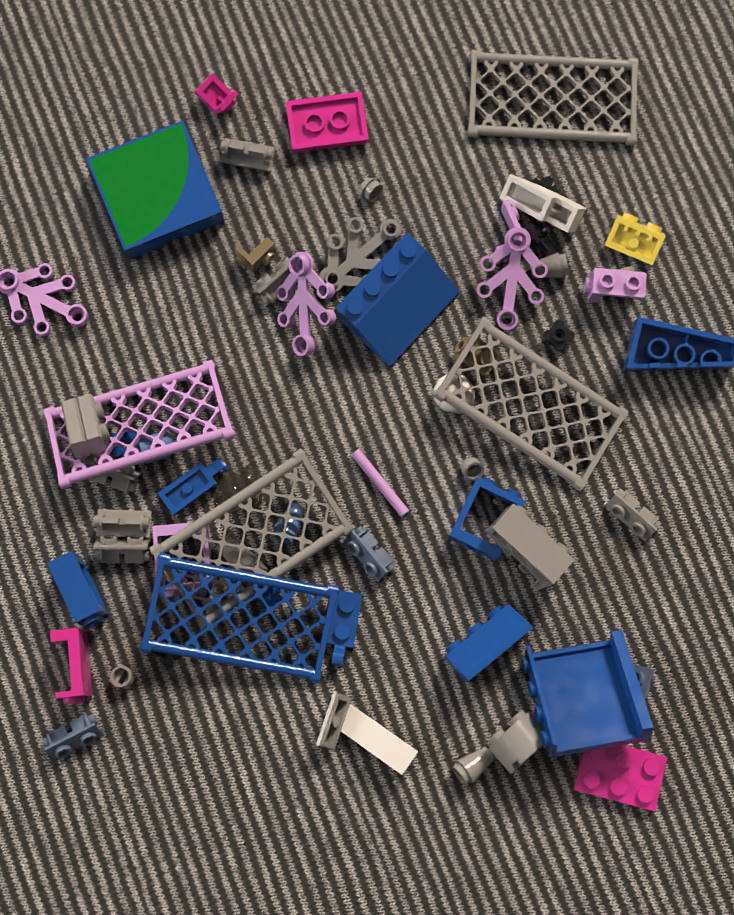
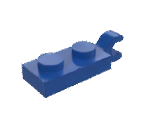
[158,457,229,516]
[327,590,362,666]

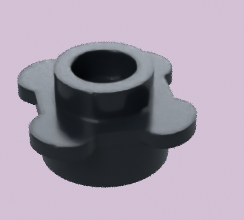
[543,320,575,351]

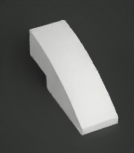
[500,174,586,233]
[341,704,418,775]

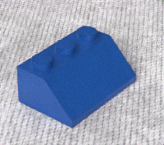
[444,604,533,683]

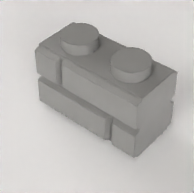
[61,394,110,459]

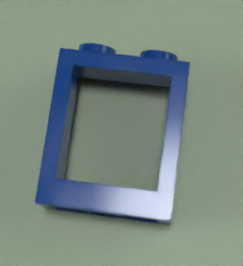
[448,477,526,562]
[47,551,109,628]

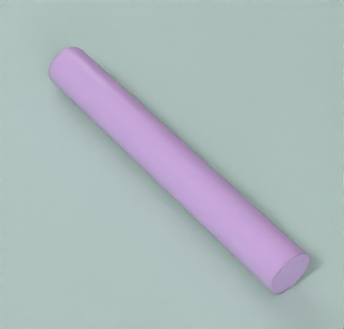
[351,449,409,517]

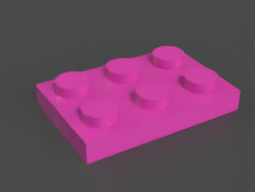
[286,92,369,153]
[573,745,667,811]

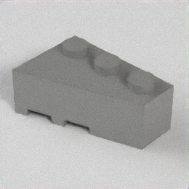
[486,503,574,590]

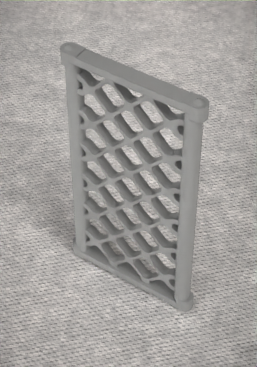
[467,50,639,146]
[433,316,629,492]
[149,448,354,629]

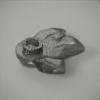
[214,466,262,514]

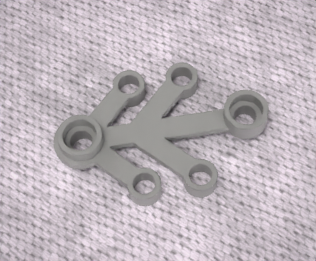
[319,217,400,292]

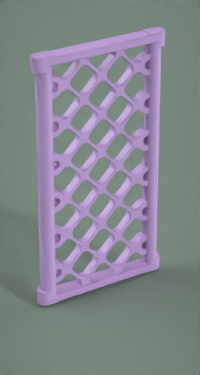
[44,360,235,489]

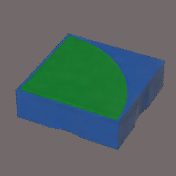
[86,120,224,260]

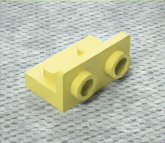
[605,212,666,265]

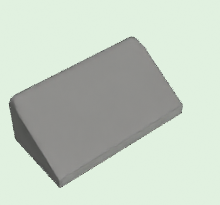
[316,692,352,751]

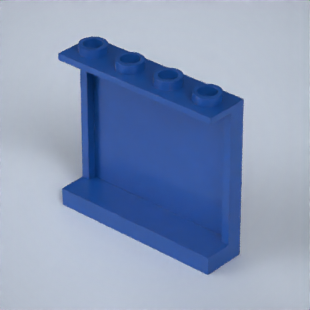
[521,630,654,758]

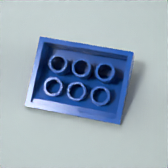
[334,232,460,367]

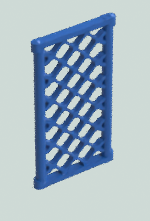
[139,552,339,683]

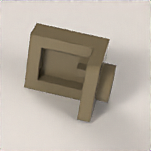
[234,237,276,273]
[452,337,499,376]

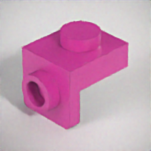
[193,73,238,115]

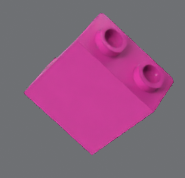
[50,628,93,704]

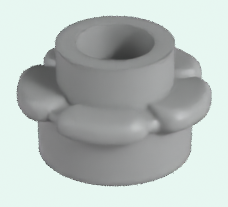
[360,178,384,202]

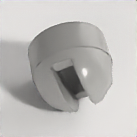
[461,457,484,481]
[110,665,134,689]

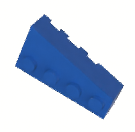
[622,317,734,372]

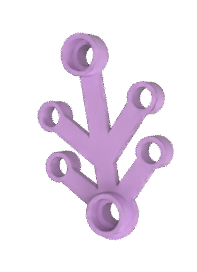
[476,227,548,330]
[276,252,336,356]
[0,263,89,337]

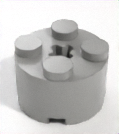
[488,710,544,774]

